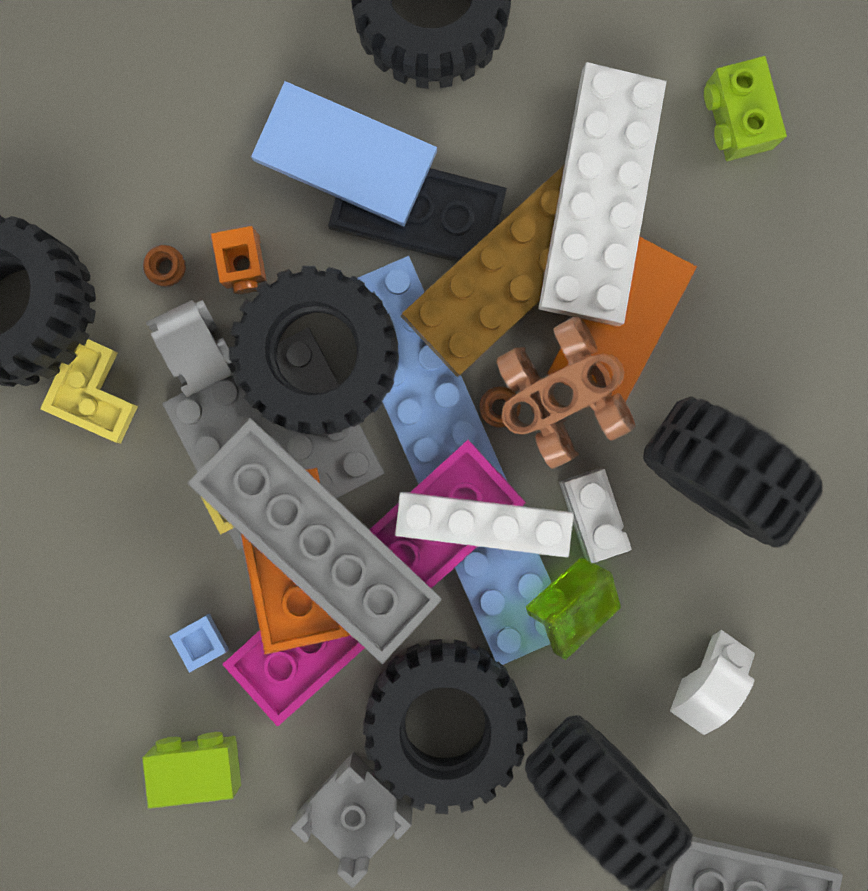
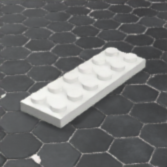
[538,62,667,327]

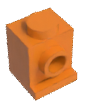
[211,226,267,294]

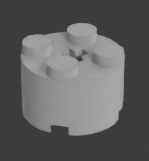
[146,299,235,397]

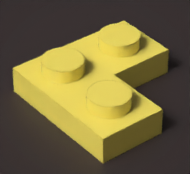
[40,339,138,444]

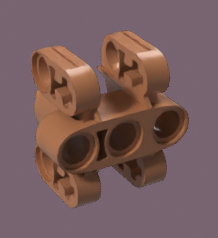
[496,317,636,469]

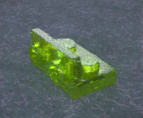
[526,558,621,660]

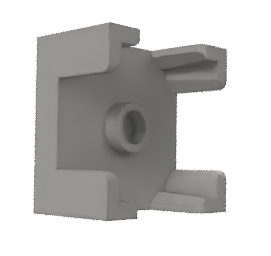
[291,752,413,888]

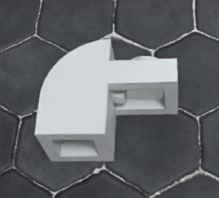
[670,630,755,735]

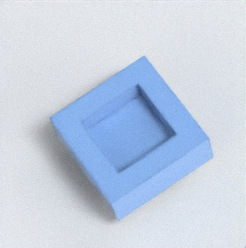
[169,613,229,673]

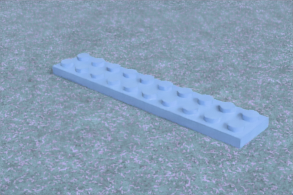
[358,256,574,665]

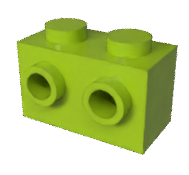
[704,56,787,162]
[142,732,241,808]

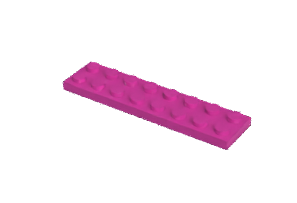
[222,439,526,727]

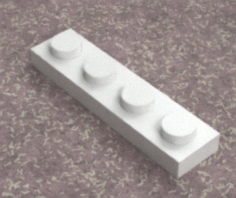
[395,492,574,557]

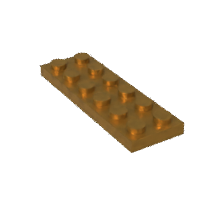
[400,164,565,378]

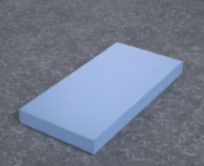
[251,81,437,227]

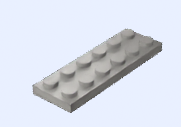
[187,418,442,664]

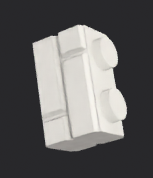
[559,469,632,563]

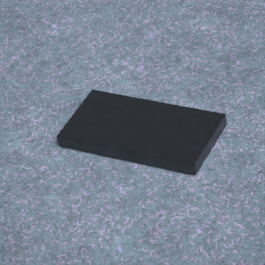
[328,168,507,262]

